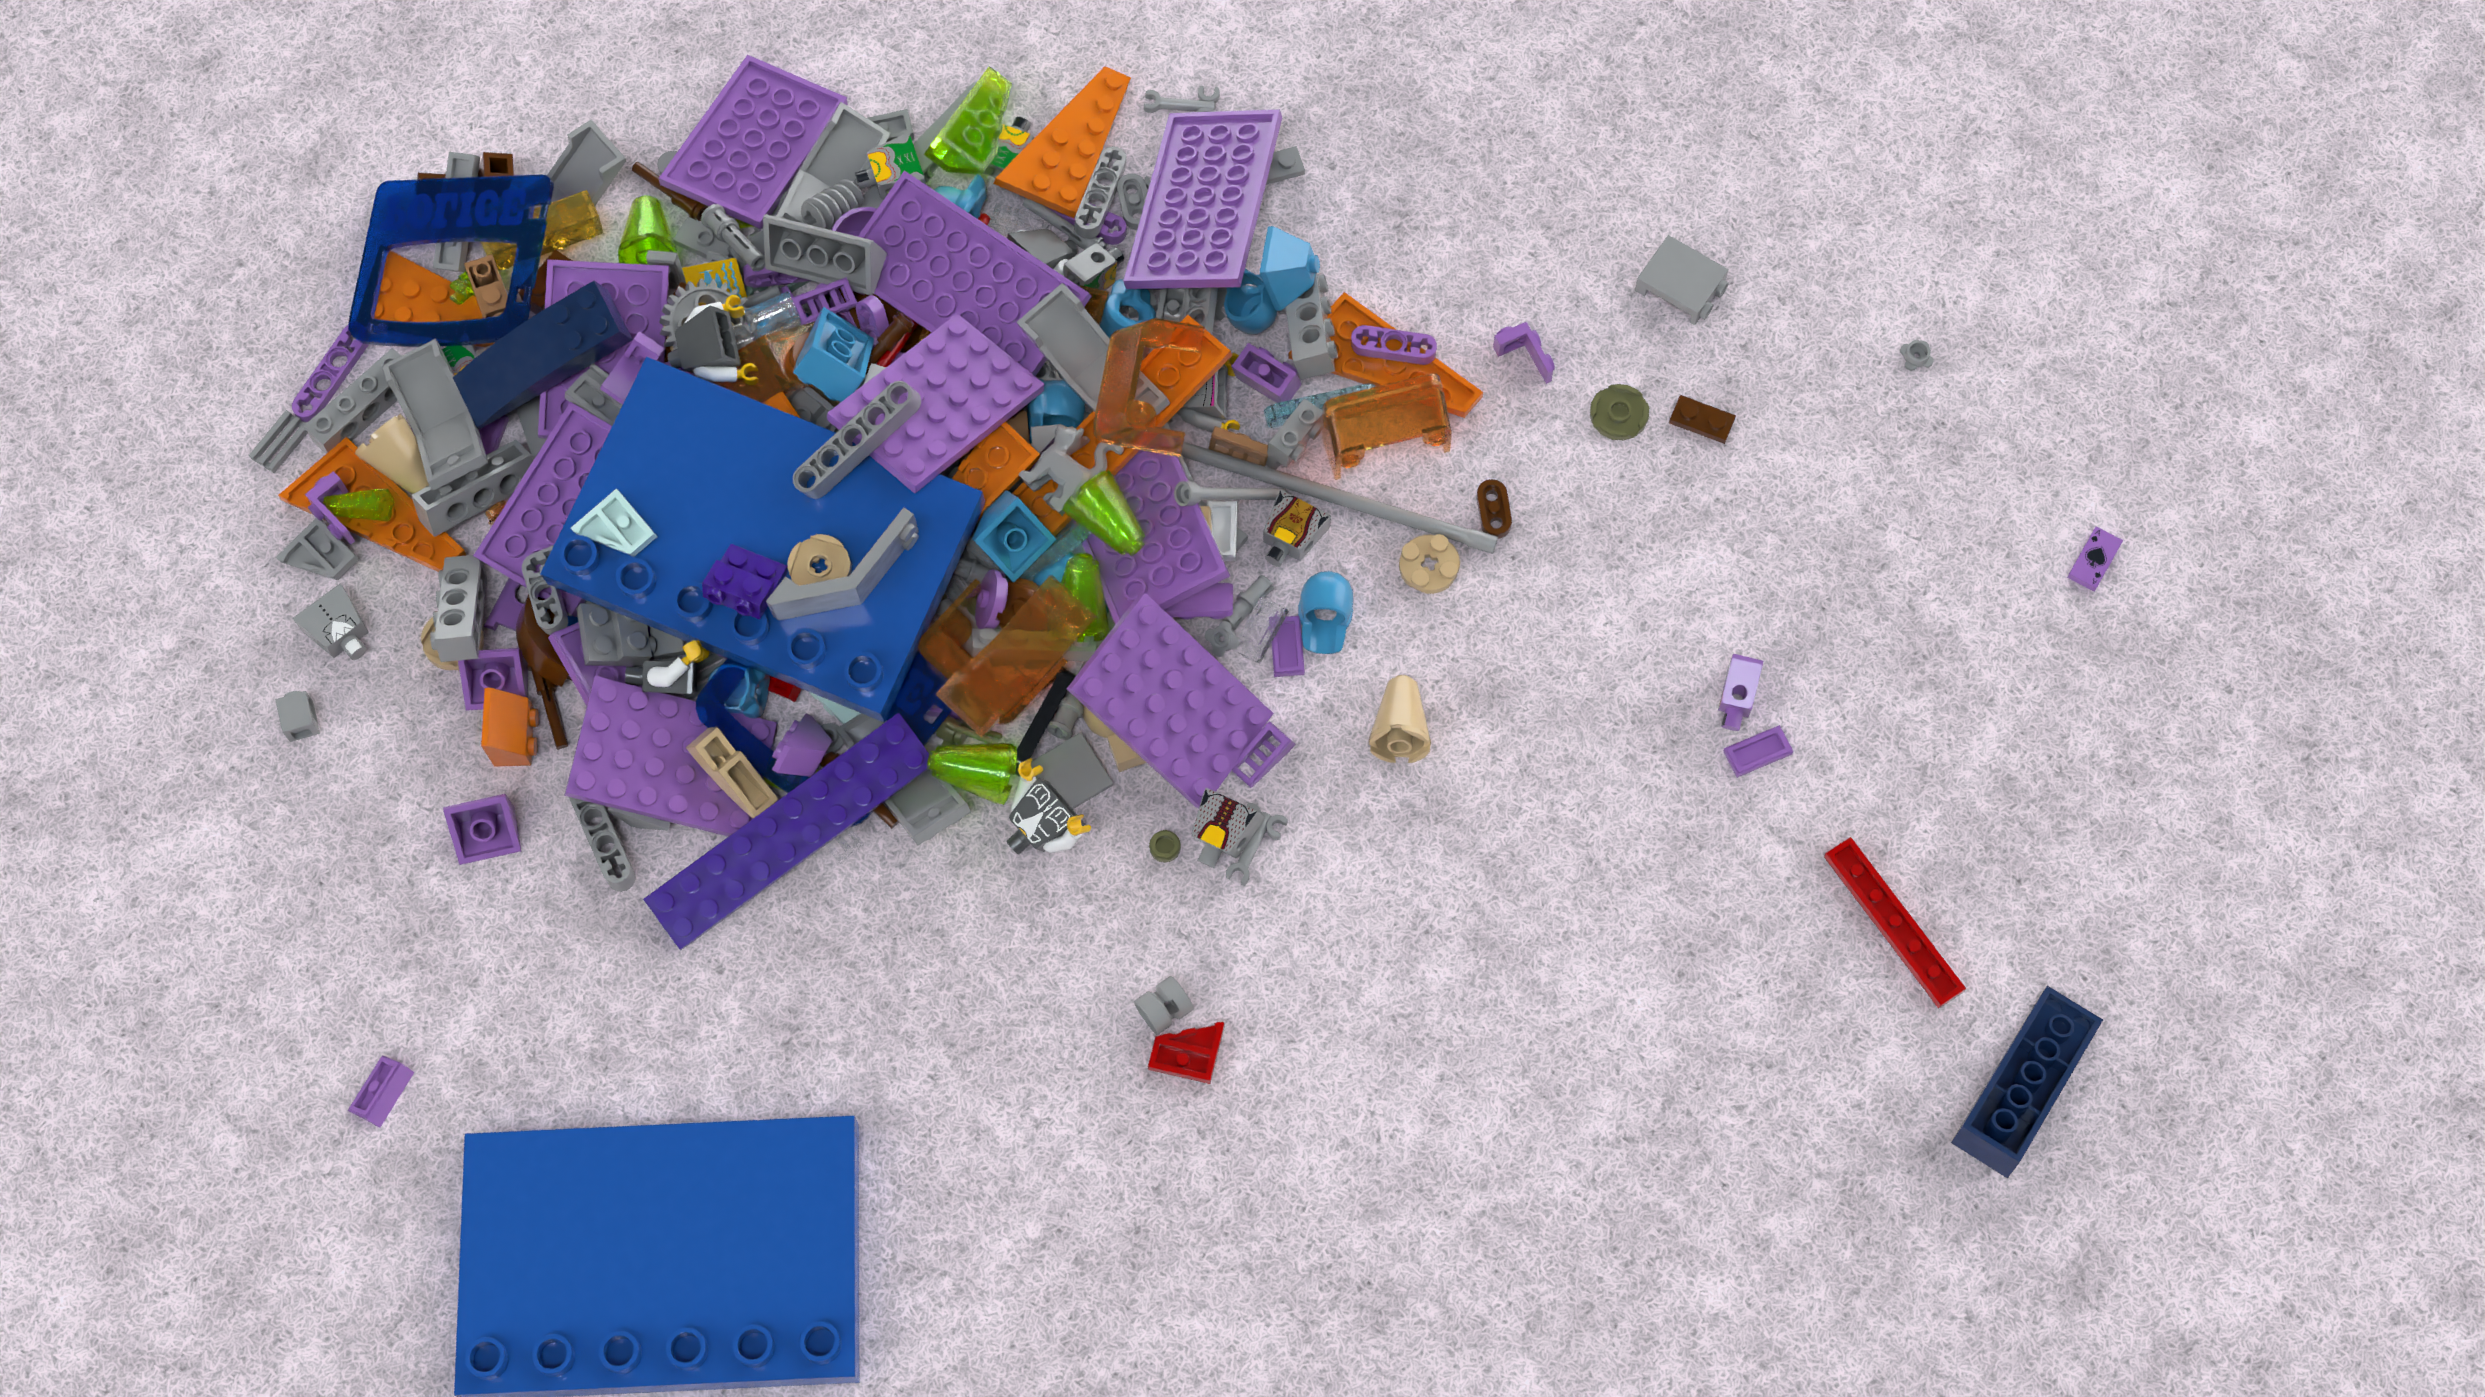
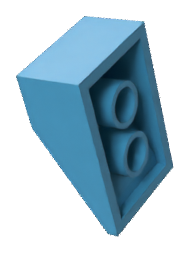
[793,307,874,402]

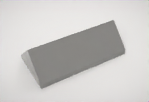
[763,214,887,295]

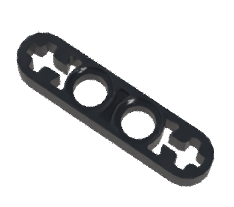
[1006,668,1075,777]

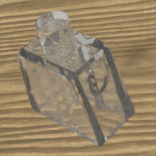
[732,291,802,347]

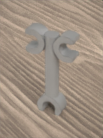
[1144,86,1220,113]
[1226,803,1288,886]

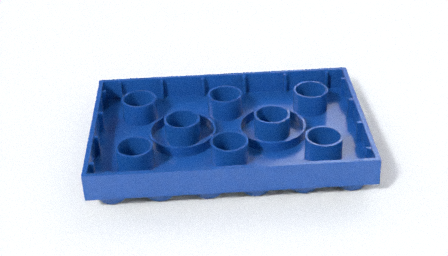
[540,356,986,723]
[454,1115,860,1397]

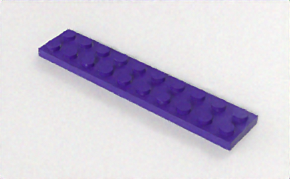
[643,713,936,950]

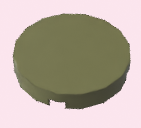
[1590,384,1649,441]

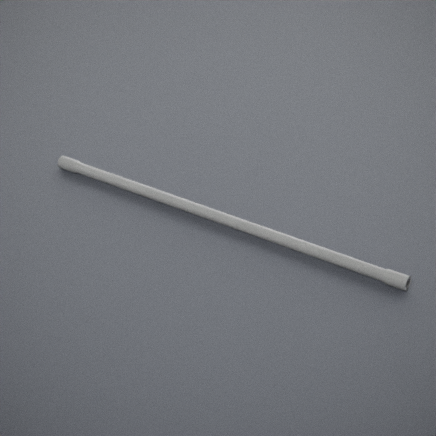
[1026,404,1498,554]

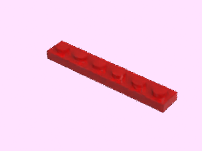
[1824,837,1966,1009]

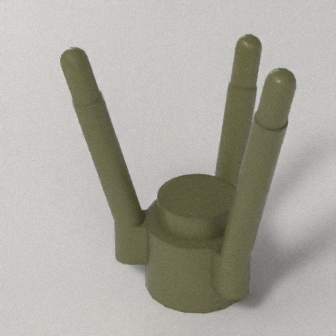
[936,715,1002,784]

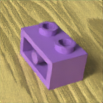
[1231,343,1302,408]

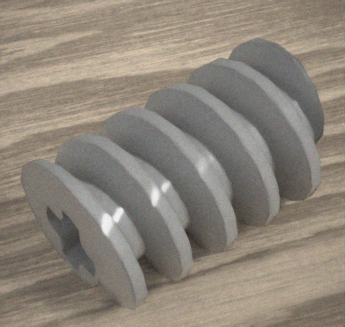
[801,179,864,230]

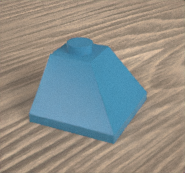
[1260,226,1320,311]
[972,490,1057,583]

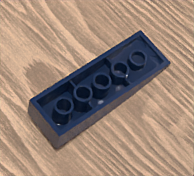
[452,280,633,430]
[1951,986,2103,1179]

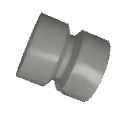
[1134,976,1194,1035]

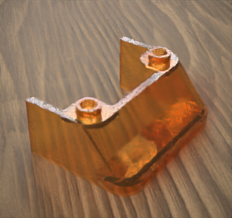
[1093,318,1205,457]
[1322,374,1452,480]
[919,579,1068,725]

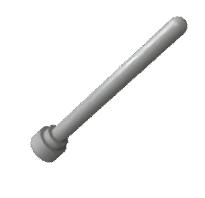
[1174,481,1288,506]

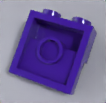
[702,544,788,620]

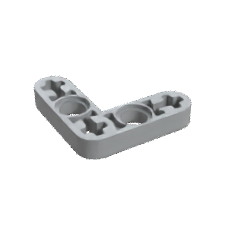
[522,545,568,635]

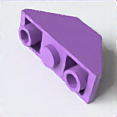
[772,713,832,777]

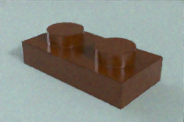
[1669,395,1736,444]

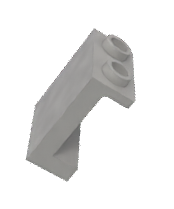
[1635,235,1729,325]

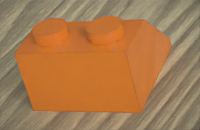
[481,688,539,767]

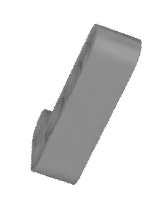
[569,797,636,892]

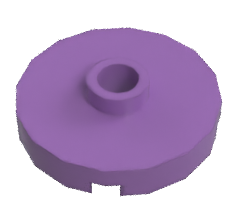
[975,569,1008,629]

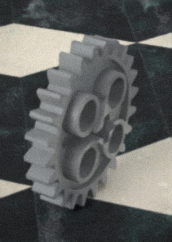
[659,279,758,367]

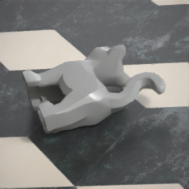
[1019,425,1124,516]

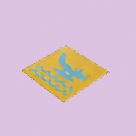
[682,258,747,306]

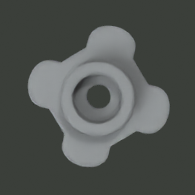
[1900,340,1934,371]
[1205,621,1240,657]

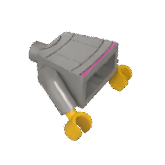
[1177,353,1240,432]

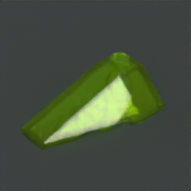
[923,66,1012,175]

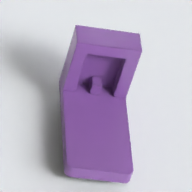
[1493,322,1555,384]
[600,331,665,405]
[305,471,355,545]

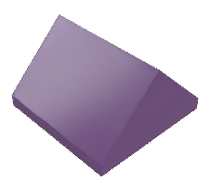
[458,648,528,711]
[443,794,521,865]

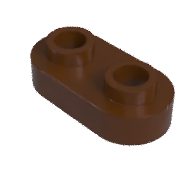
[1476,479,1512,539]

